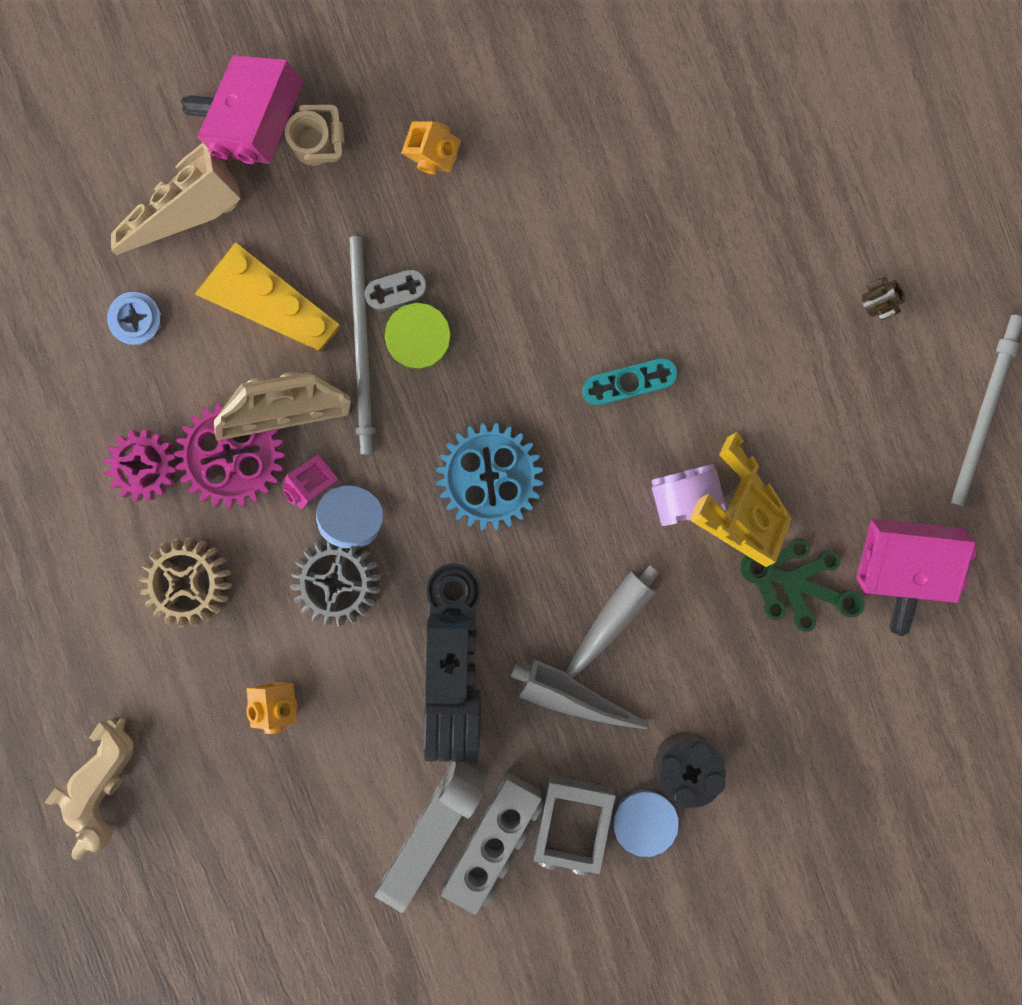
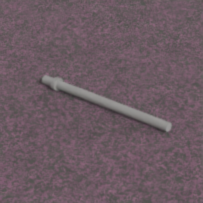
[349,236,376,455]

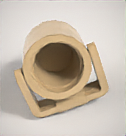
[285,105,345,166]

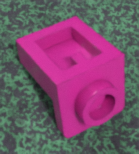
[282,454,338,510]

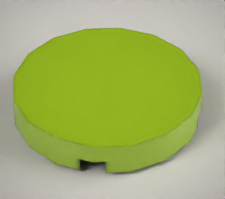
[384,303,451,370]

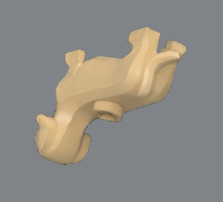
[44,718,134,861]

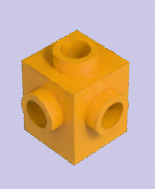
[401,121,461,175]
[246,682,297,734]

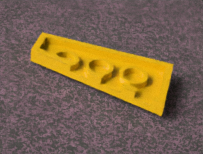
[195,242,341,352]

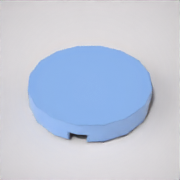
[316,486,383,548]
[612,789,679,857]

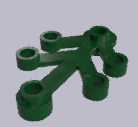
[740,539,865,632]

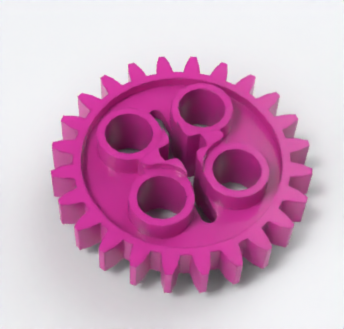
[174,402,286,510]

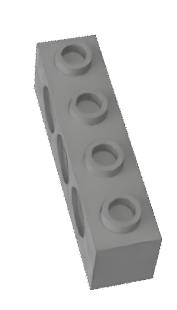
[441,772,544,915]

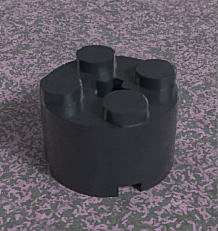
[653,732,726,808]

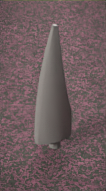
[565,565,660,678]
[510,659,649,729]

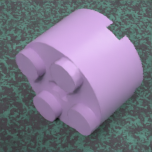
[651,464,727,526]

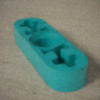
[582,358,677,406]

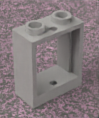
[533,775,615,876]

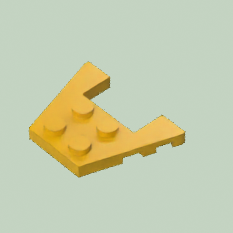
[689,432,792,567]

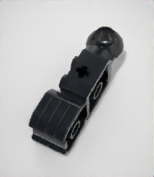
[424,563,481,763]

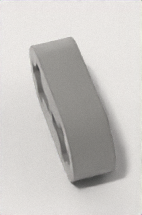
[364,270,427,312]

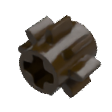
[862,277,905,320]

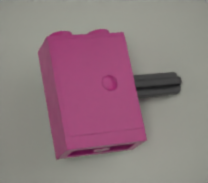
[181,55,304,164]
[856,518,977,636]

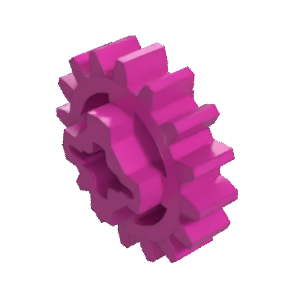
[103,429,179,501]

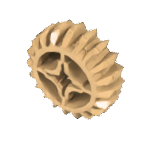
[139,537,232,627]

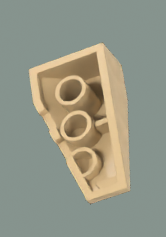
[111,143,241,255]

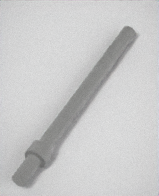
[950,315,1022,507]

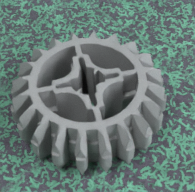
[290,541,381,627]

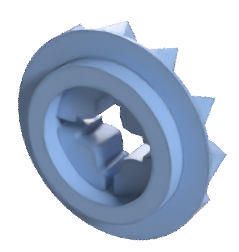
[107,292,162,345]

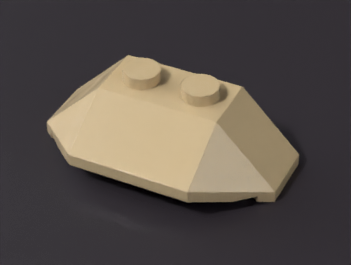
[214,372,351,441]

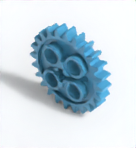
[436,423,543,530]

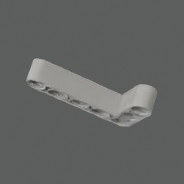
[374,762,485,913]

